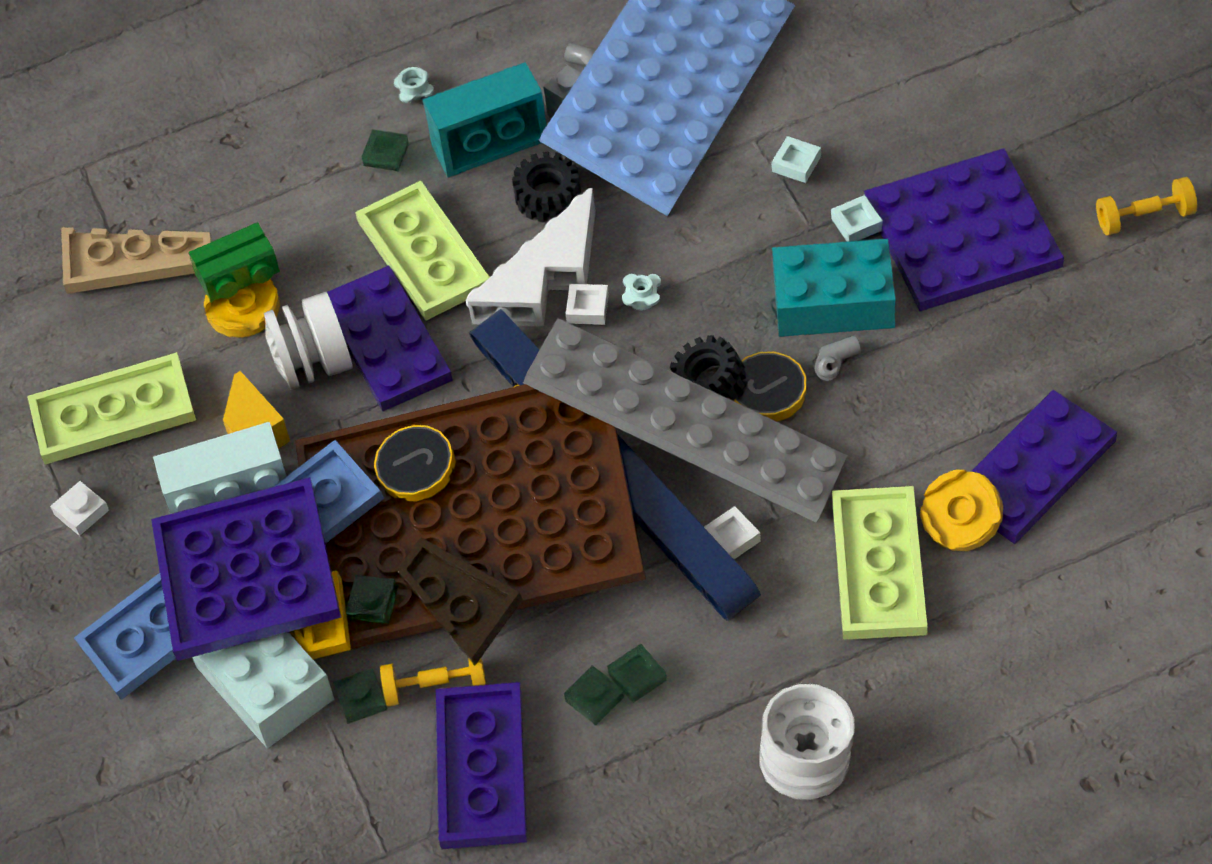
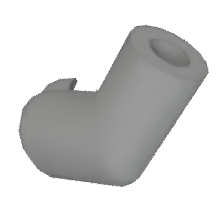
[564,43,596,66]
[814,335,861,381]

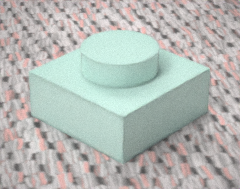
[771,136,821,183]
[831,195,883,242]

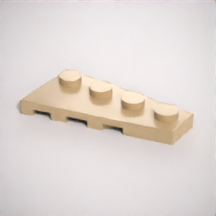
[61,227,213,294]

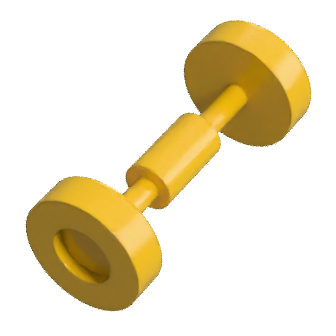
[1096,177,1197,236]
[380,657,486,707]

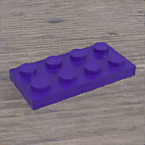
[327,265,453,412]
[971,390,1117,544]
[436,682,527,849]

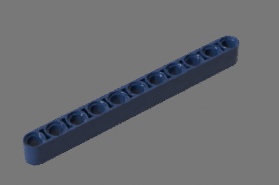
[469,309,761,621]

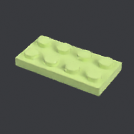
[355,181,490,321]
[27,353,196,465]
[832,486,928,640]

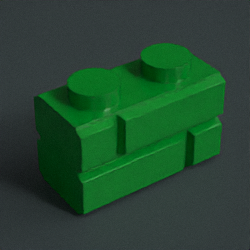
[188,222,280,302]

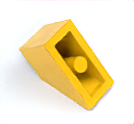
[223,371,290,449]

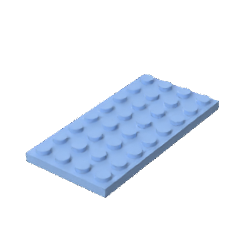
[539,0,795,216]

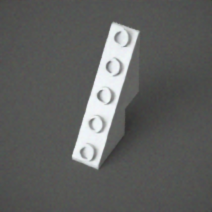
[466,188,595,326]

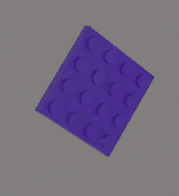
[864,148,1064,311]
[151,478,341,661]

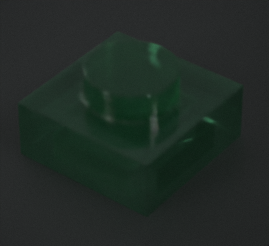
[361,129,409,171]
[345,575,399,624]
[607,644,667,703]
[564,665,624,725]
[333,668,387,724]

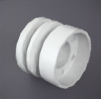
[264,292,353,390]
[760,684,854,800]

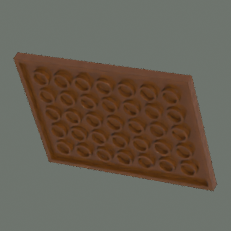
[295,384,646,649]

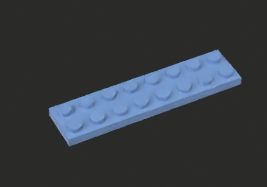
[74,440,384,700]

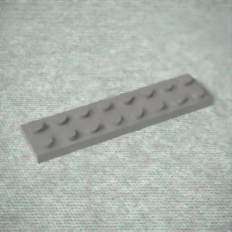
[523,318,847,523]

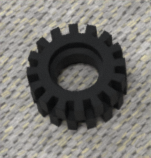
[512,152,581,222]
[670,335,747,401]

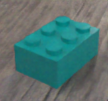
[423,62,547,178]
[772,239,896,337]

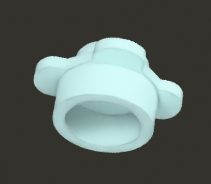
[394,67,434,103]
[622,274,661,310]

